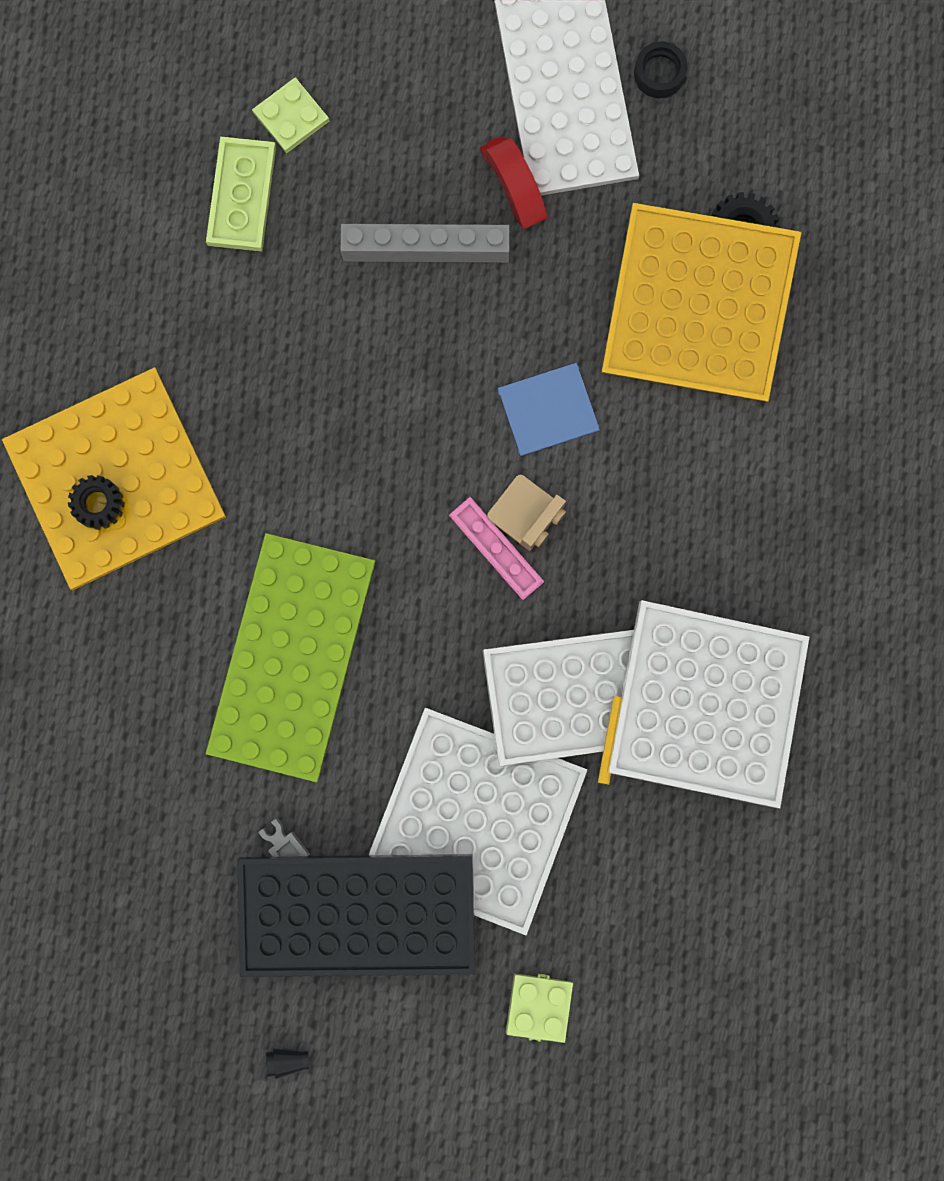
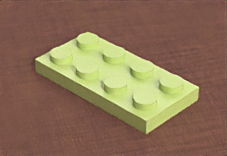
[206,137,276,252]

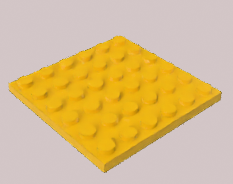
[601,203,801,402]
[2,367,226,591]

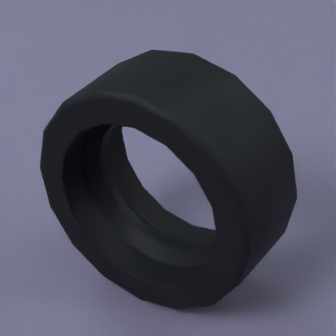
[634,41,688,99]

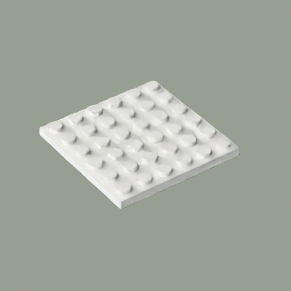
[608,600,809,808]
[369,708,587,935]

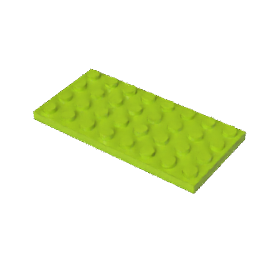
[206,533,376,782]

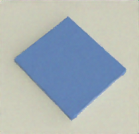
[498,363,600,456]

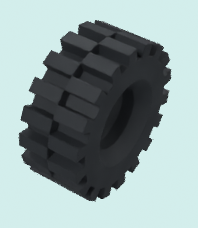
[711,192,780,228]

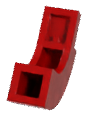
[480,136,548,229]

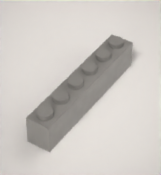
[341,224,509,262]

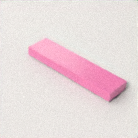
[449,497,544,601]

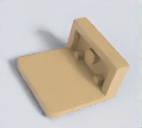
[487,475,566,551]

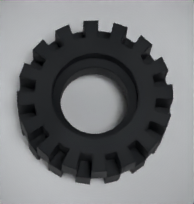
[68,475,125,530]

